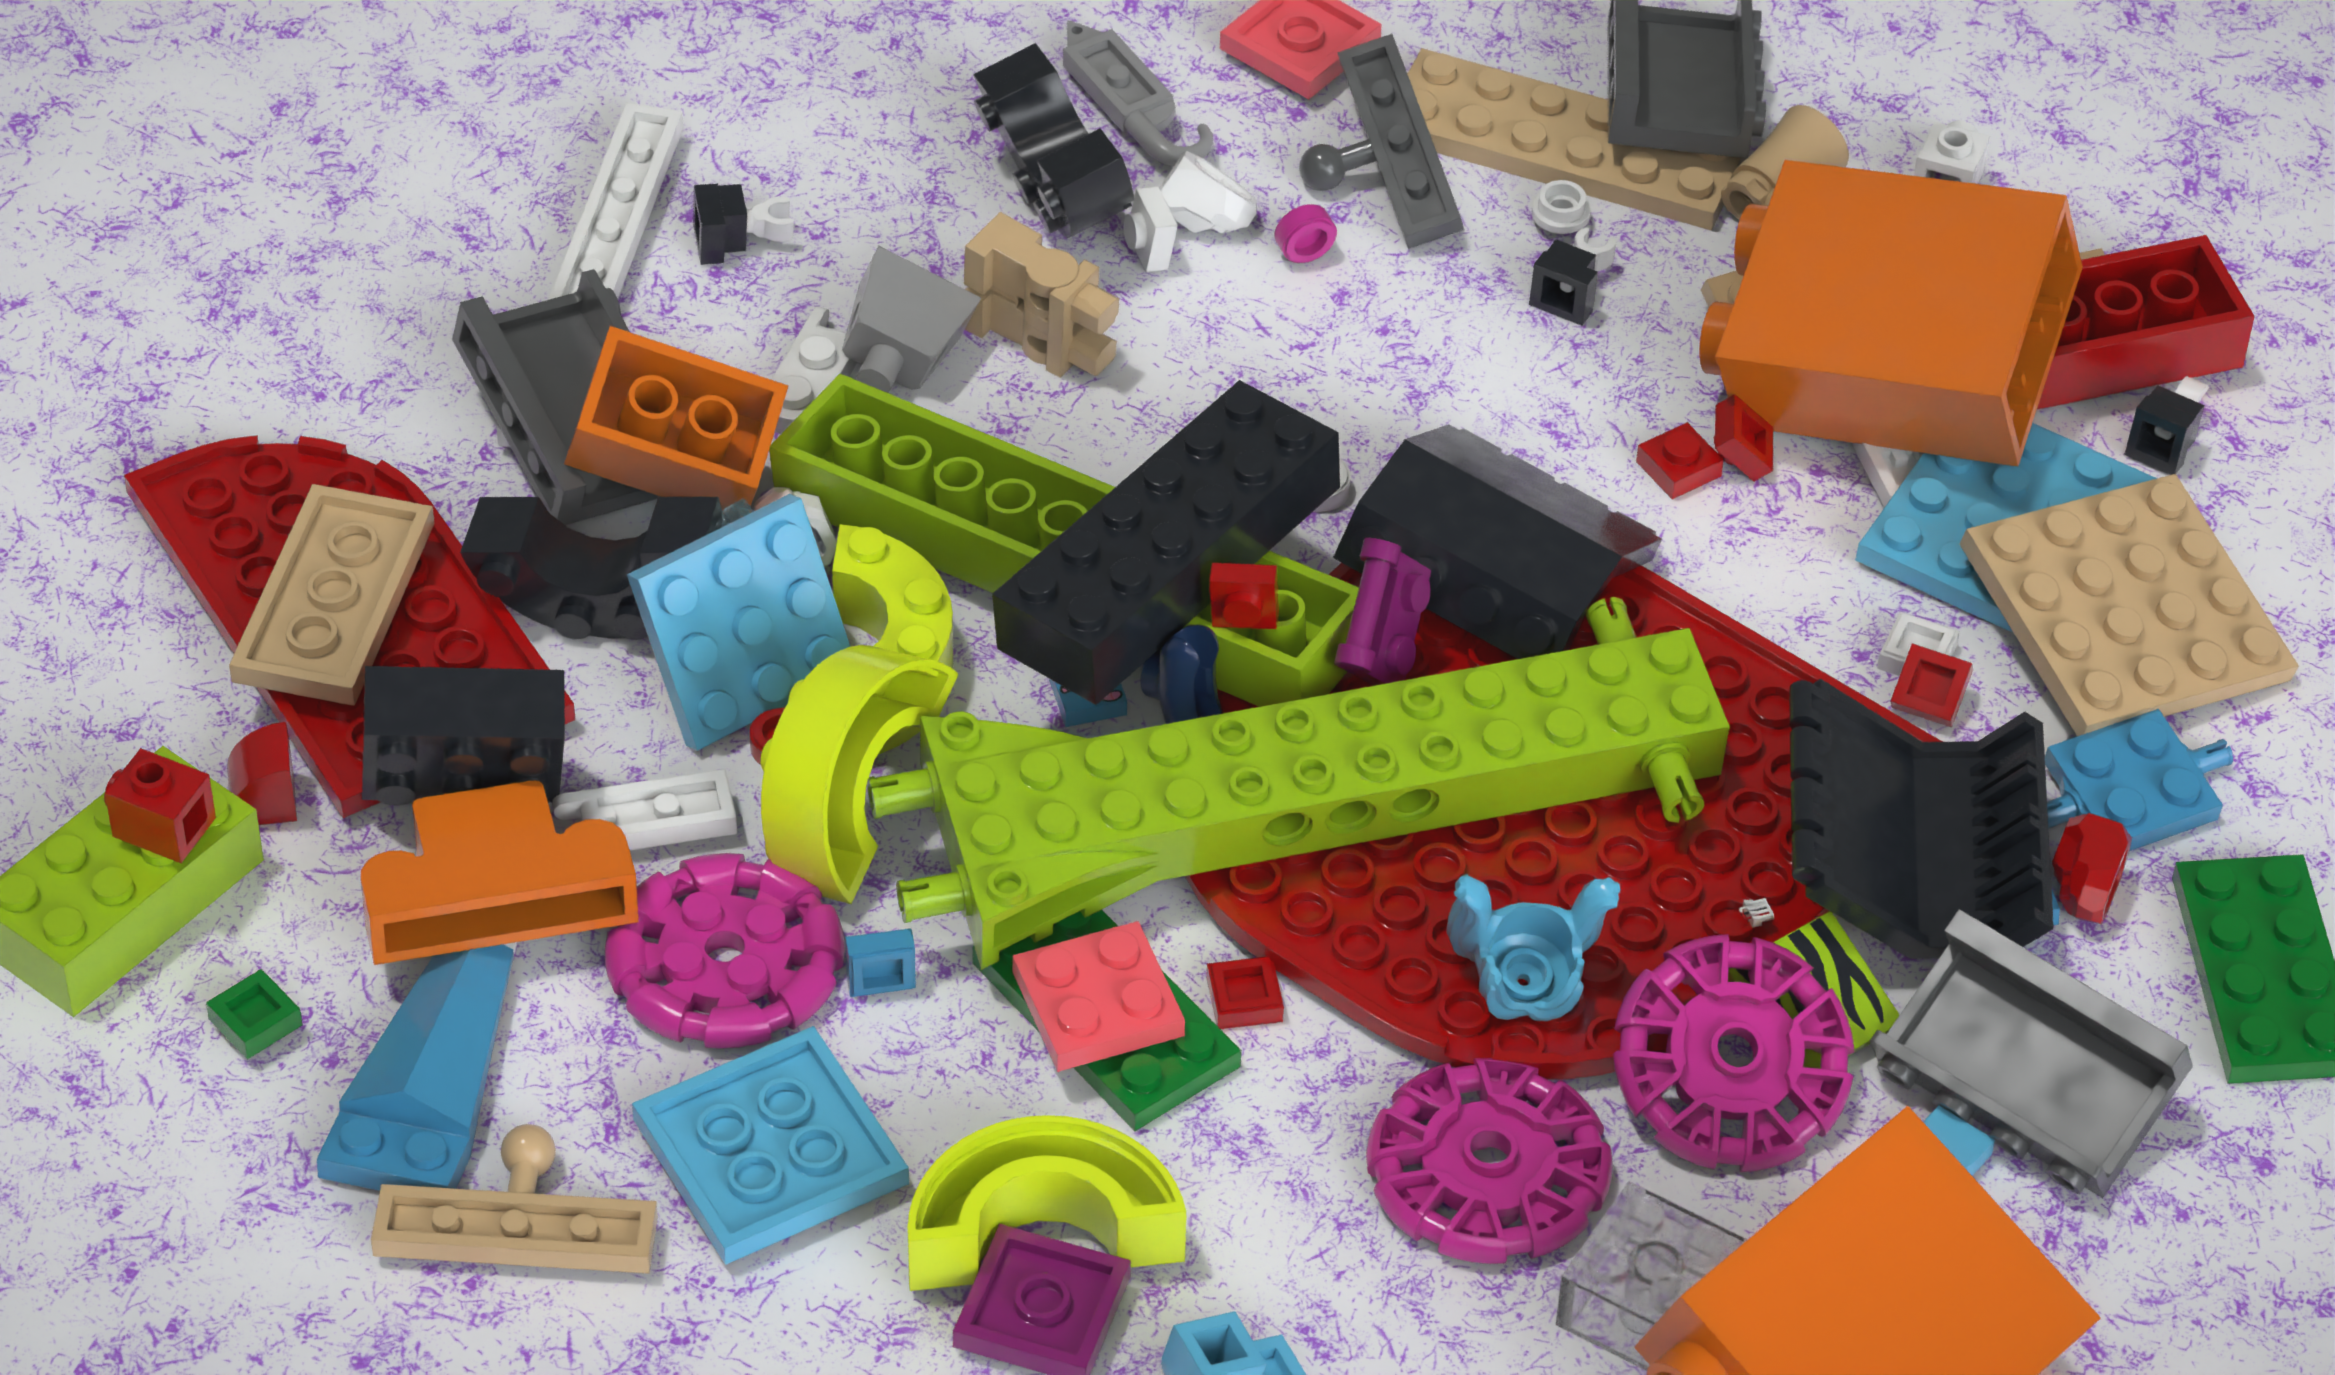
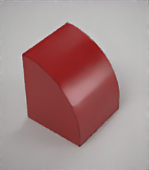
[227,722,297,825]

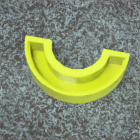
[817,524,953,755]
[761,645,959,904]
[907,1115,1187,1291]

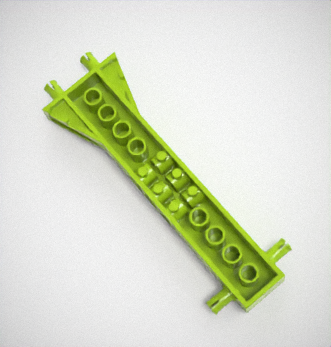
[866,597,1730,970]

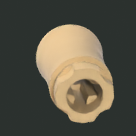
[1721,105,1849,220]

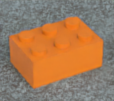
[564,326,789,521]

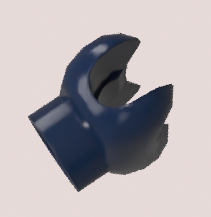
[1140,624,1223,724]

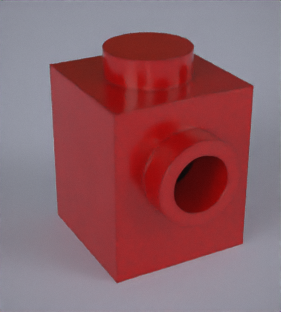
[104,748,216,863]

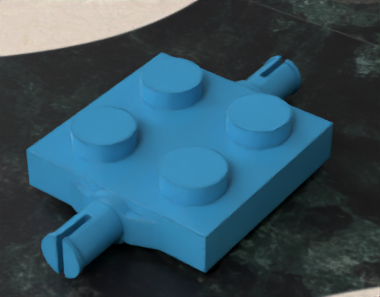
[2045,709,2233,851]

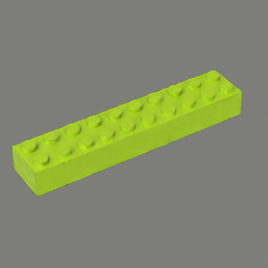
[769,373,1359,707]

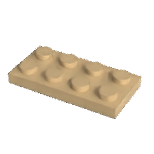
[229,484,434,706]

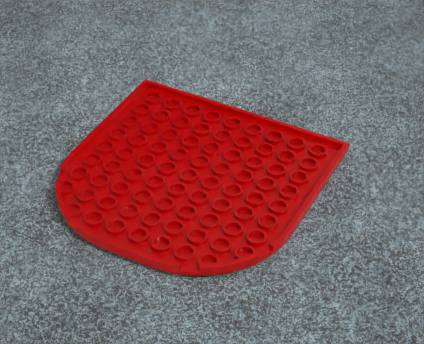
[1185,563,1943,1080]

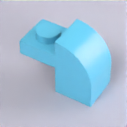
[1161,1311,1306,1375]

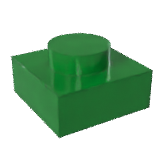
[206,969,303,1060]

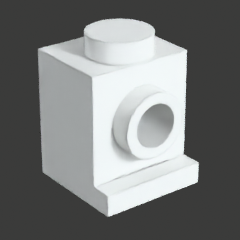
[1914,120,1990,184]

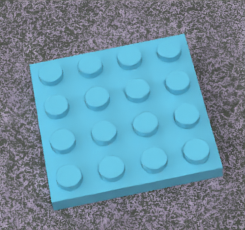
[1855,423,2157,633]

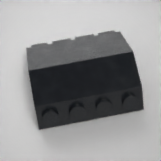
[1333,424,1662,659]
[1789,679,2054,959]

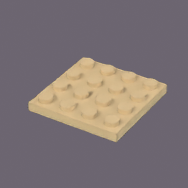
[1959,474,2299,736]

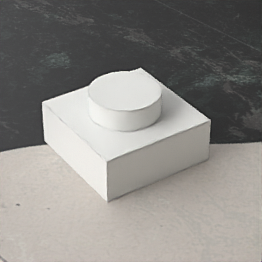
[1123,186,1178,272]

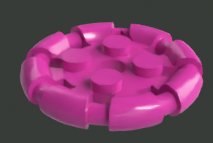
[604,853,845,1049]
[1613,935,1855,1172]
[1366,1058,1613,1264]

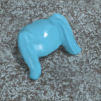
[1446,874,1621,1021]

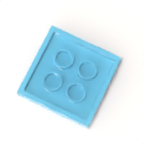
[627,494,851,751]
[632,1026,909,1265]

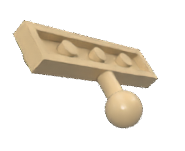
[371,1124,658,1274]

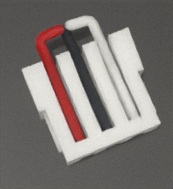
[1739,898,1774,928]

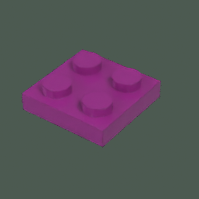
[953,1224,1131,1375]

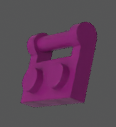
[1334,538,1431,686]

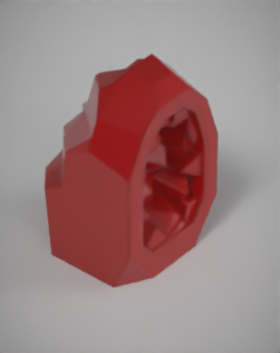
[2052,813,2132,924]

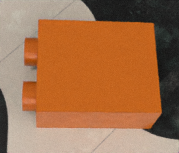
[1699,160,2082,467]
[1634,1106,2101,1375]

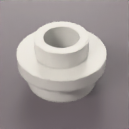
[1532,180,1591,234]

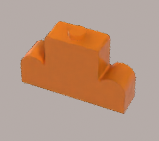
[361,780,639,965]

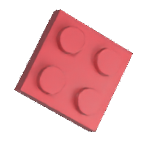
[1220,0,1382,100]
[1012,921,1185,1072]

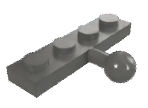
[1299,34,1464,249]

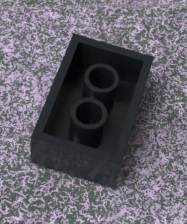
[362,666,565,805]

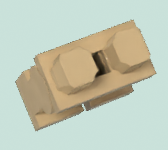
[964,212,1119,378]

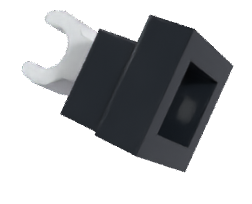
[693,183,794,265]
[1529,227,1616,325]
[2124,376,2209,475]

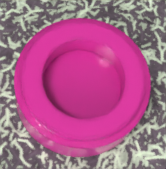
[1274,204,1337,263]

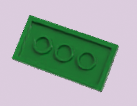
[2172,854,2335,1084]
[972,910,1242,1131]

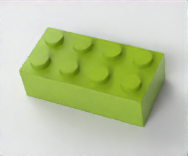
[0,746,264,1018]

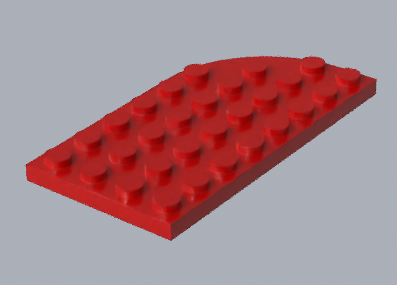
[124,435,575,818]

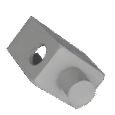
[842,245,981,393]

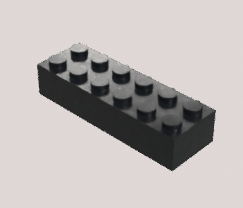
[992,380,1340,705]

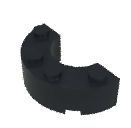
[973,43,1134,238]
[460,497,723,640]

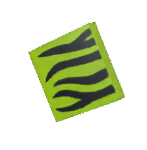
[1728,911,1900,1069]

